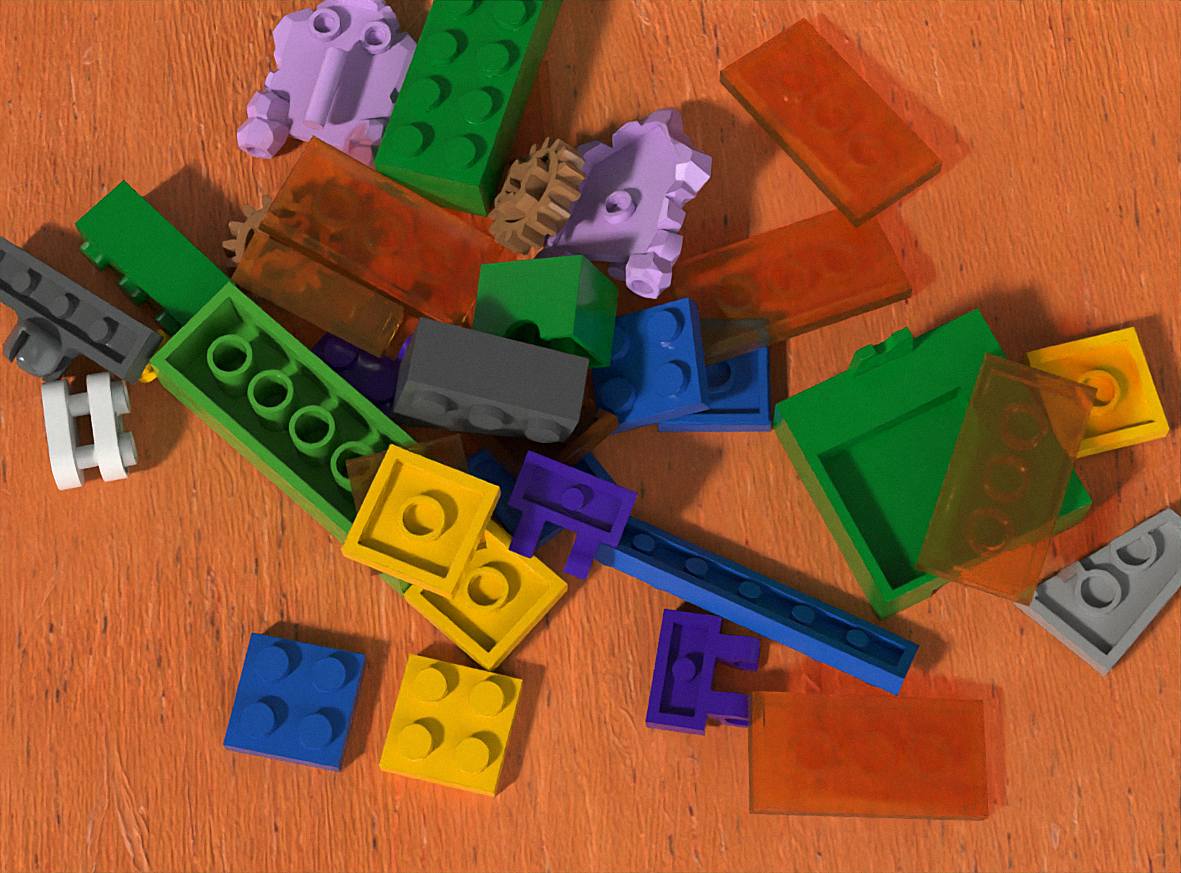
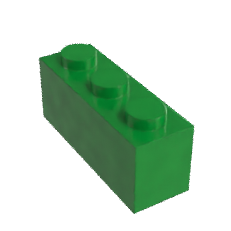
[74,180,237,337]

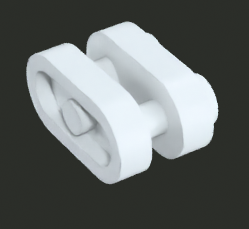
[42,371,138,491]

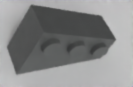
[389,317,589,443]

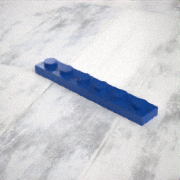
[594,516,920,696]

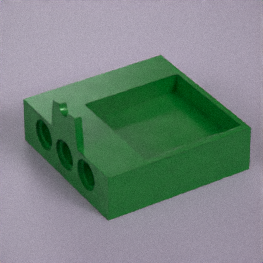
[772,308,1093,621]

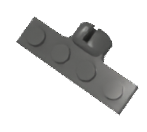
[0,236,164,386]

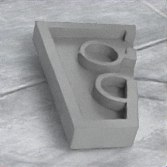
[1012,508,1181,677]

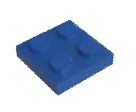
[592,297,711,435]
[223,633,367,772]

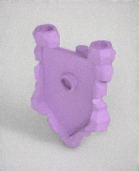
[237,0,418,186]
[533,107,712,299]

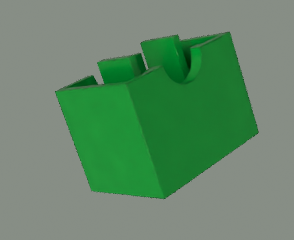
[472,254,619,368]

